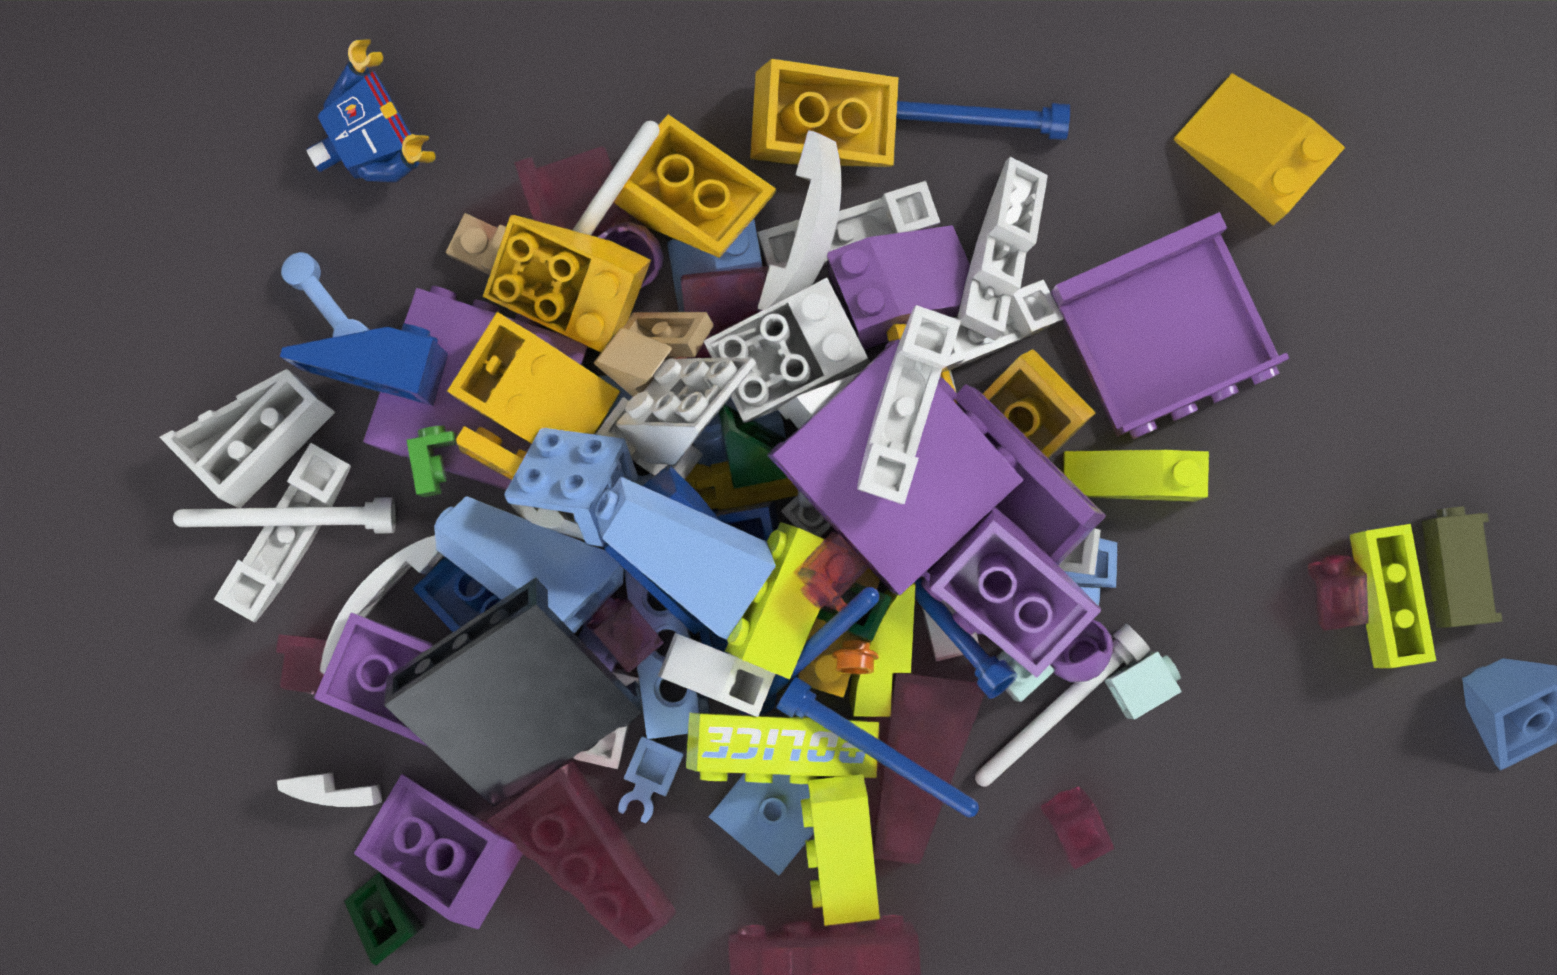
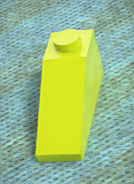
[1063,450,1209,502]

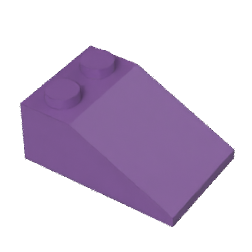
[827,225,970,350]
[930,507,1101,678]
[314,613,435,746]
[354,774,526,930]

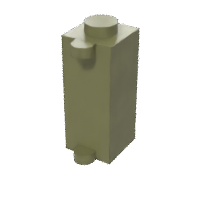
[1422,506,1503,628]

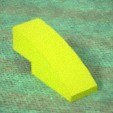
[849,582,916,717]

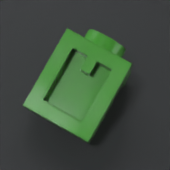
[406,425,458,497]

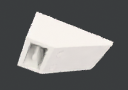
[704,278,870,423]
[615,358,756,465]

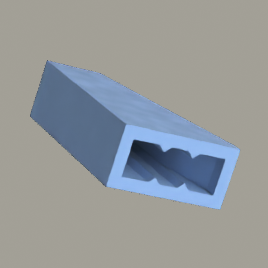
[595,476,776,640]
[434,496,624,633]

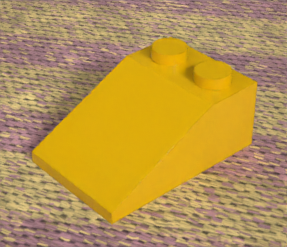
[750,59,899,167]
[1173,73,1345,226]
[614,114,776,258]
[983,349,1096,459]

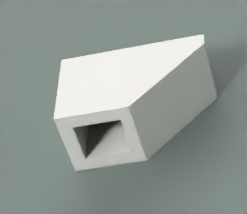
[658,633,775,717]

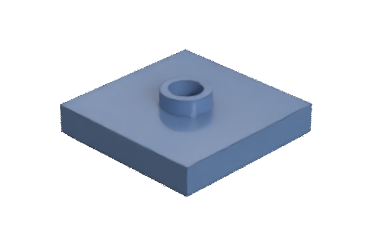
[709,773,814,876]

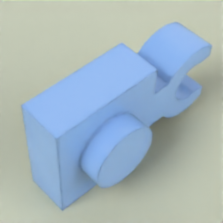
[618,736,684,823]

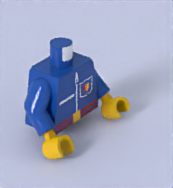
[306,39,436,183]

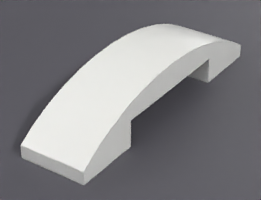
[757,130,841,310]
[757,181,940,270]
[941,280,1064,372]
[857,305,961,505]
[214,443,351,622]
[320,535,444,674]

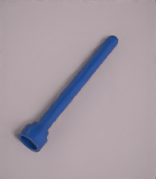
[896,101,1070,140]
[915,577,1018,699]
[738,587,879,716]
[776,677,979,817]

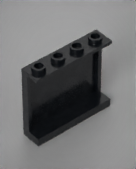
[384,577,642,807]

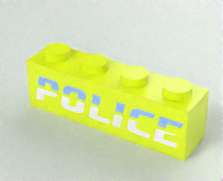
[686,712,879,784]

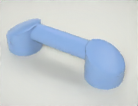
[281,252,370,337]

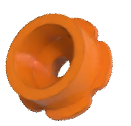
[832,640,879,674]

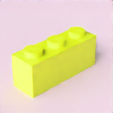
[725,522,845,680]
[1349,524,1436,668]
[801,774,880,926]

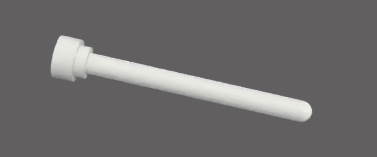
[572,121,660,235]
[173,497,396,534]
[975,623,1151,787]

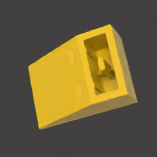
[483,215,651,352]
[447,312,621,444]

